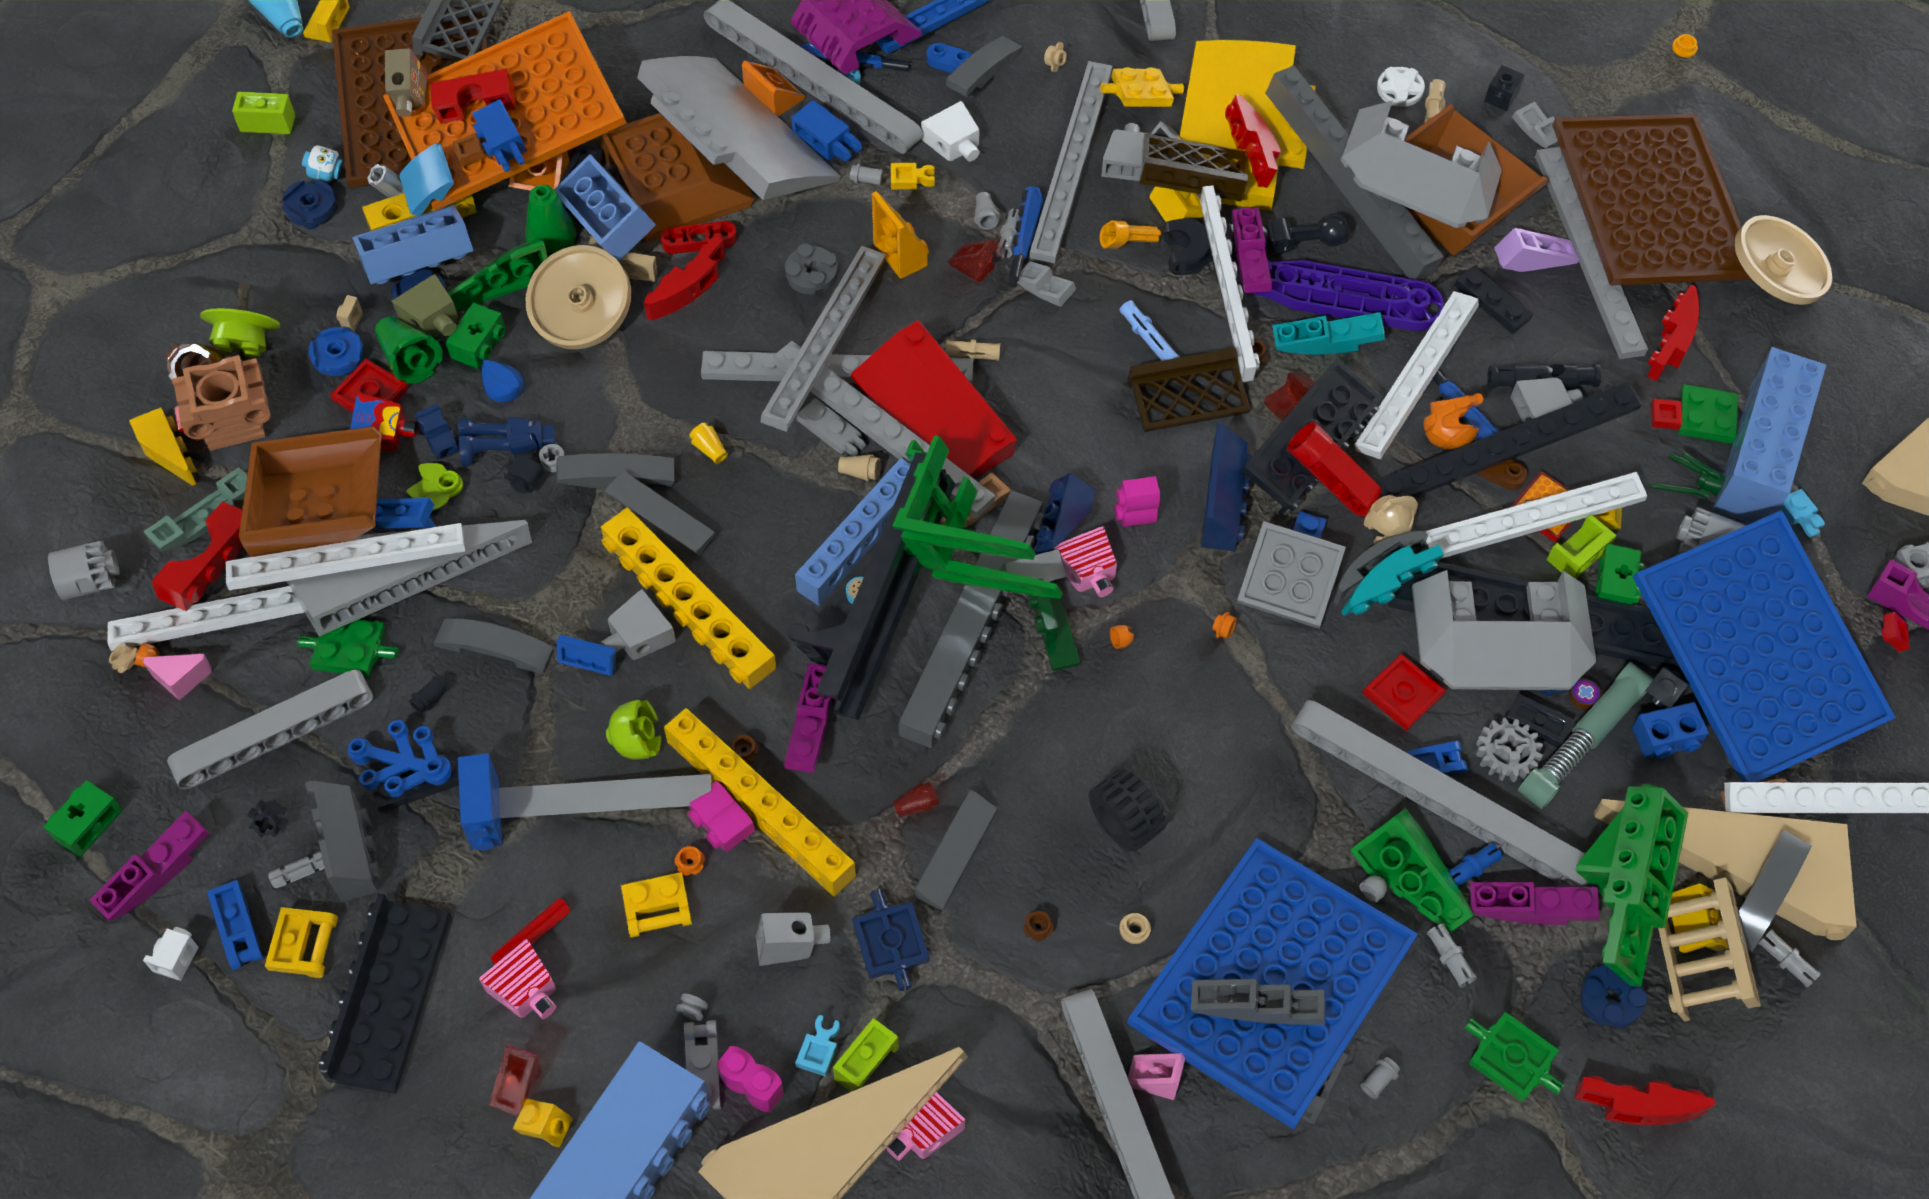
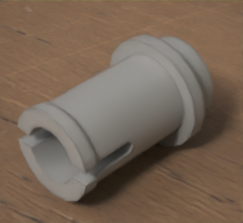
[850,163,883,186]
[1360,1057,1400,1099]

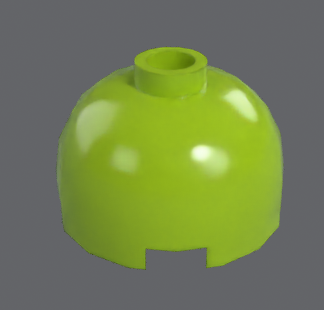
[606,700,661,760]

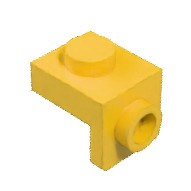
[513,1099,572,1147]

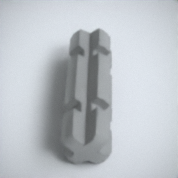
[268,851,325,888]

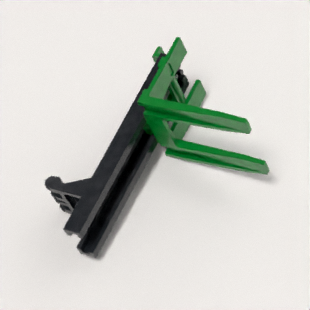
[787,435,1063,720]

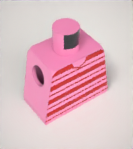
[1054,526,1117,597]
[479,939,557,1019]
[886,1092,965,1161]

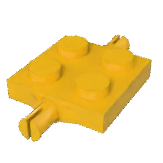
[1100,67,1184,107]

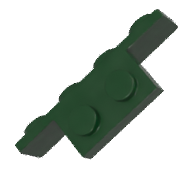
[1027,578,1080,671]

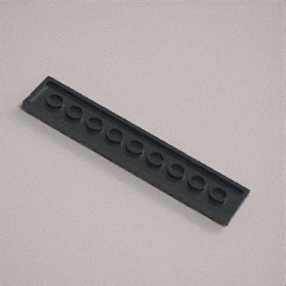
[1387,562,1678,670]

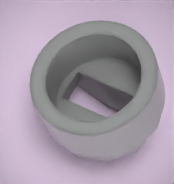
[1359,875,1387,903]

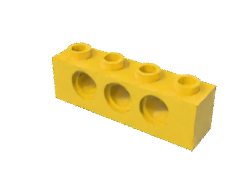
[362,193,477,231]

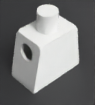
[921,101,980,162]

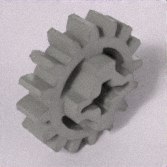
[1475,718,1543,782]

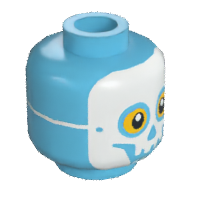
[302,145,343,183]

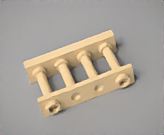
[1658,877,1761,1022]

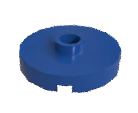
[308,327,365,376]

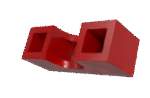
[431,68,516,124]

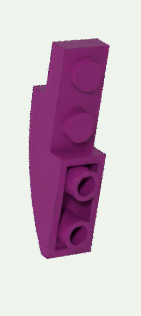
[1232,208,1272,293]
[785,663,833,773]
[90,811,210,921]
[1470,882,1599,925]

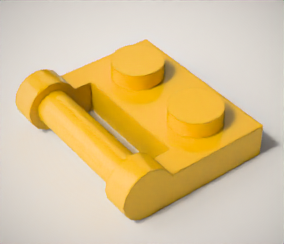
[621,872,692,938]
[265,907,338,978]

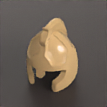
[1363,495,1418,545]

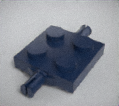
[852,889,929,991]

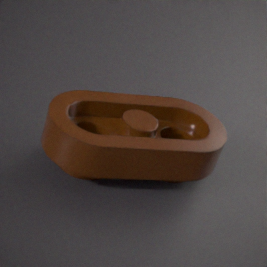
[1476,459,1527,490]

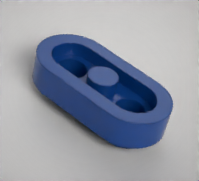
[926,43,972,73]

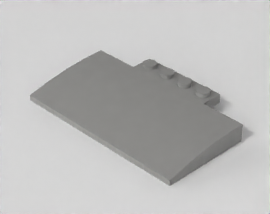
[637,56,841,200]

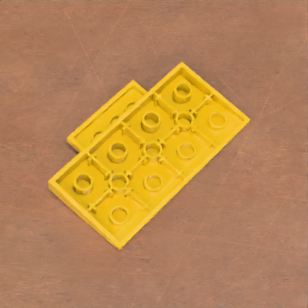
[1180,40,1316,211]

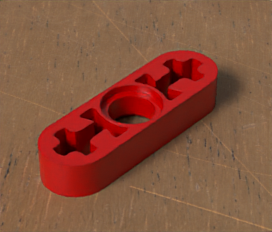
[660,221,737,254]

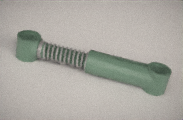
[1518,662,1654,810]

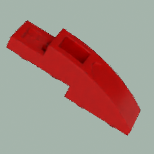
[1225,94,1281,188]
[644,235,725,321]
[1647,285,1699,381]
[1574,1076,1715,1125]

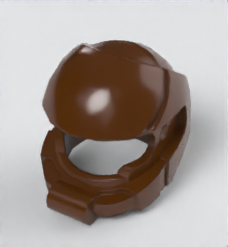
[164,343,227,380]

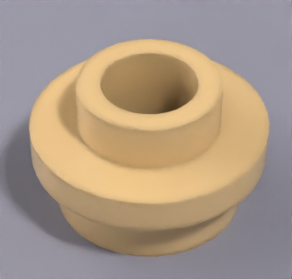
[1119,913,1151,944]

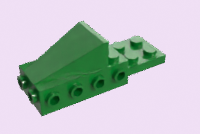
[1575,784,1689,987]

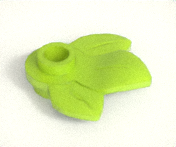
[407,463,463,510]

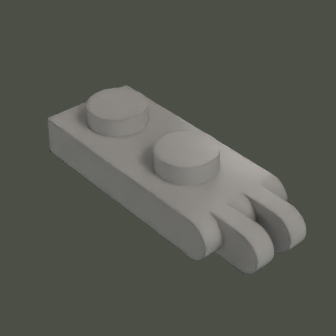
[797,398,866,456]

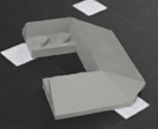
[1341,101,1502,228]
[1412,570,1596,690]

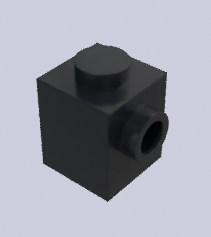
[1484,65,1525,111]
[1645,665,1690,709]

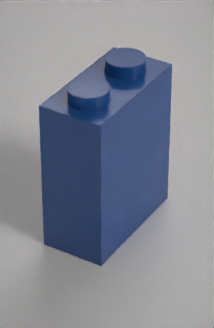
[458,753,502,850]

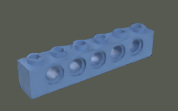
[795,458,911,606]

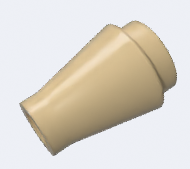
[838,454,881,482]

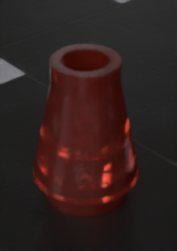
[892,782,940,818]

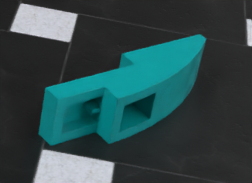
[1272,312,1385,355]
[1341,545,1444,616]

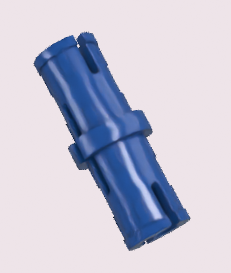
[1448,843,1502,887]

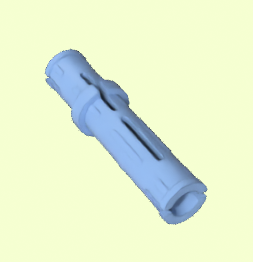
[1119,300,1180,361]

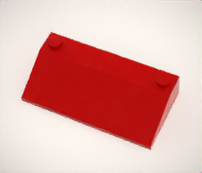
[851,320,1017,479]

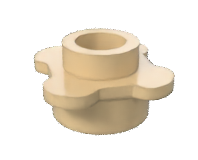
[1044,42,1067,72]
[109,643,138,673]

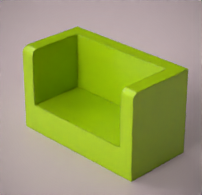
[232,92,295,134]
[1547,514,1616,579]
[833,1018,899,1092]

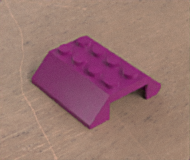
[791,0,922,74]

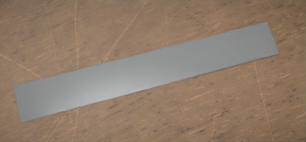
[499,774,712,818]

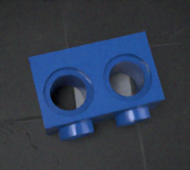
[1632,702,1709,759]

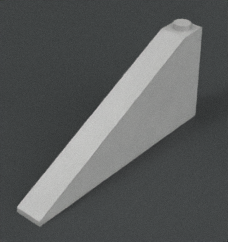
[286,520,532,636]

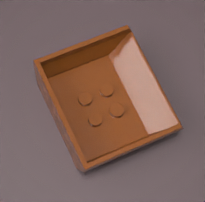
[1404,104,1548,255]
[600,113,754,243]
[239,427,382,557]

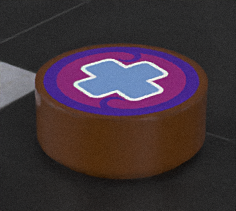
[1569,679,1601,710]

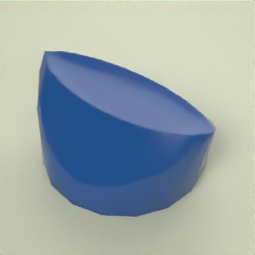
[482,360,525,402]

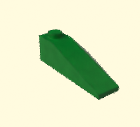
[447,239,548,312]
[1350,808,1474,933]

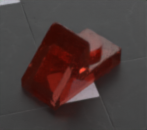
[947,239,999,282]
[1264,372,1315,421]
[489,1044,541,1116]

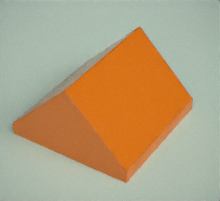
[742,60,806,116]
[509,151,570,191]

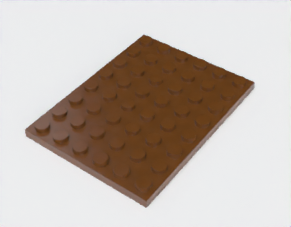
[332,11,487,188]
[1552,114,1752,286]

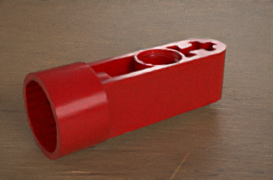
[1287,422,1382,517]

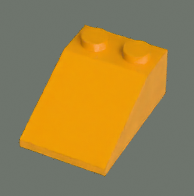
[872,191,929,279]

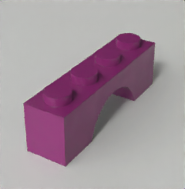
[1867,559,1929,630]

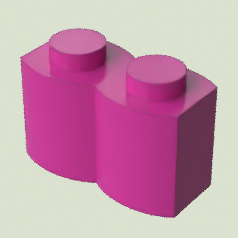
[1114,476,1160,527]
[687,781,755,853]
[717,1046,784,1112]

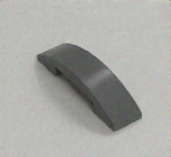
[1334,531,1428,606]
[433,619,554,674]
[1738,830,1812,953]

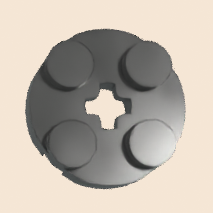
[785,244,838,295]

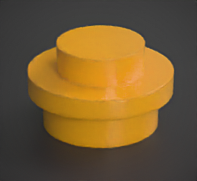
[1672,34,1698,58]

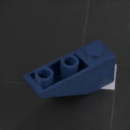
[1035,473,1096,554]

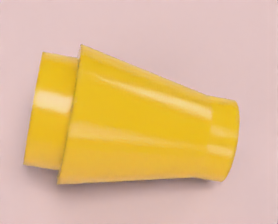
[689,422,728,464]

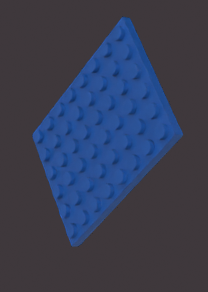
[1632,510,1896,782]
[1127,838,1418,1130]

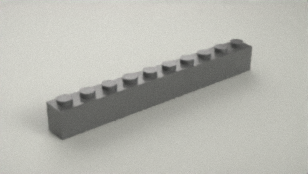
[1265,66,1444,281]
[899,490,1044,748]

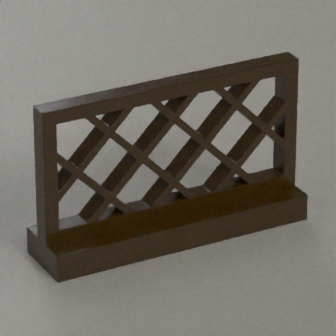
[1139,134,1248,202]
[1128,348,1250,432]

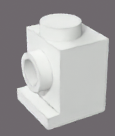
[143,927,199,981]

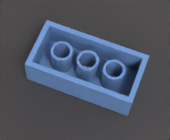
[554,154,656,262]
[352,205,473,284]

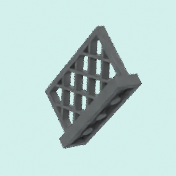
[412,0,503,62]

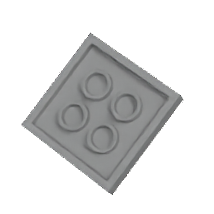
[1237,521,1346,629]

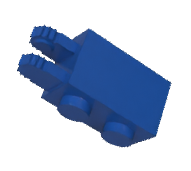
[472,99,527,172]
[791,100,863,162]

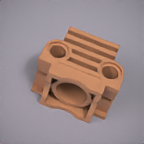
[172,355,271,451]

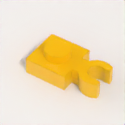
[891,163,935,190]

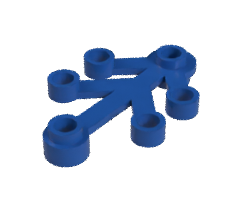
[348,720,451,797]

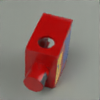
[350,393,418,451]

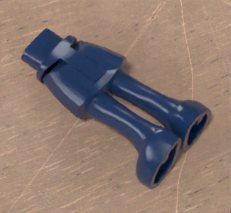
[458,417,555,466]

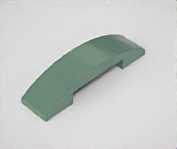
[143,467,247,552]

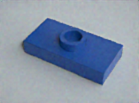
[556,635,616,676]

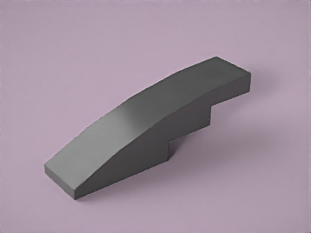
[946,36,1023,97]
[556,453,674,490]
[1191,979,1326,1025]

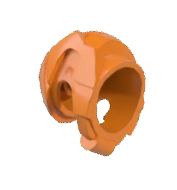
[1423,393,1483,450]

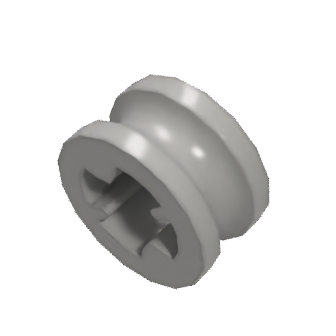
[539,444,564,472]
[676,994,708,1021]

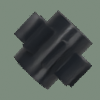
[247,799,289,838]

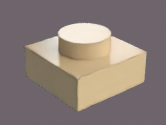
[337,295,363,333]

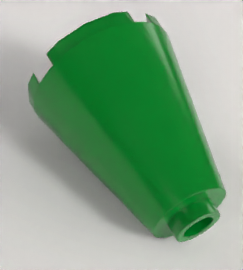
[525,185,577,254]
[375,316,442,384]

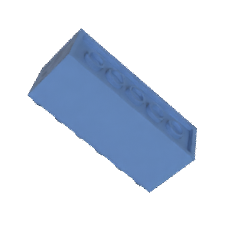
[1713,347,1826,524]
[530,1041,711,1199]

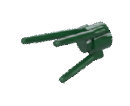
[1650,453,1726,499]

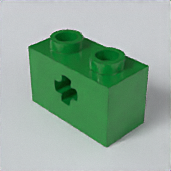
[446,303,506,369]
[1595,544,1644,605]
[43,780,123,858]

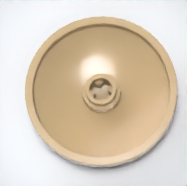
[1735,215,1832,305]
[526,245,631,349]

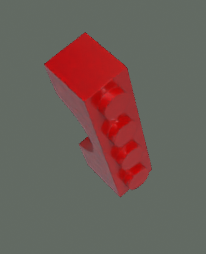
[152,501,243,612]

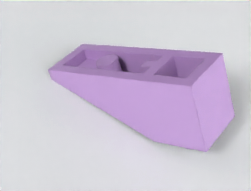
[1494,228,1580,272]

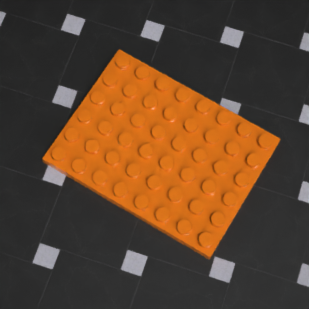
[383,11,626,211]

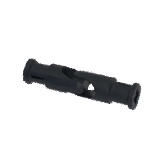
[1487,364,1601,389]

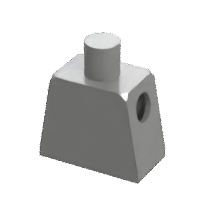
[1101,123,1147,181]
[1511,378,1583,423]
[600,589,676,660]
[756,912,830,966]

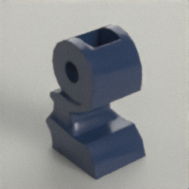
[414,403,459,460]

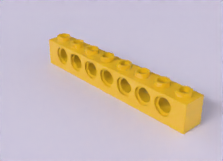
[601,507,776,690]
[664,708,856,897]

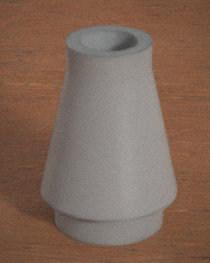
[974,192,1000,230]

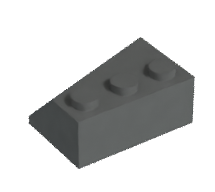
[305,781,381,902]

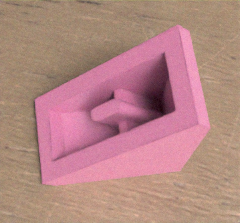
[143,654,212,700]
[1128,1053,1185,1100]

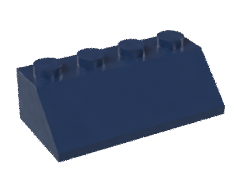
[1201,423,1252,552]

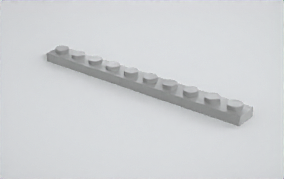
[1030,61,1113,263]
[1535,147,1648,359]
[761,246,886,432]
[773,341,995,518]
[701,351,973,384]

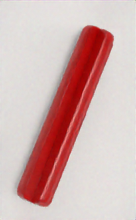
[490,898,571,965]

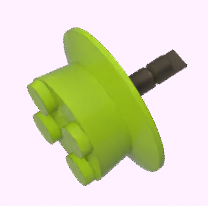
[200,283,280,358]

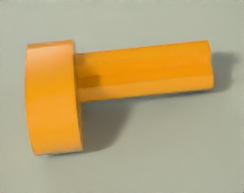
[1100,220,1161,249]

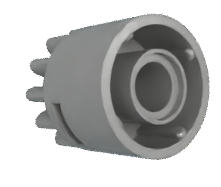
[1676,507,1746,553]
[48,541,120,601]

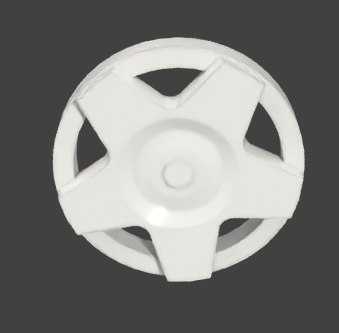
[1377,67,1425,107]

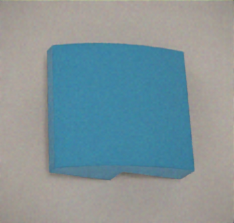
[399,143,454,216]

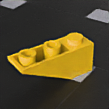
[129,407,197,486]

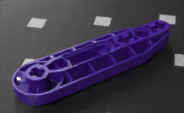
[1251,260,1444,331]

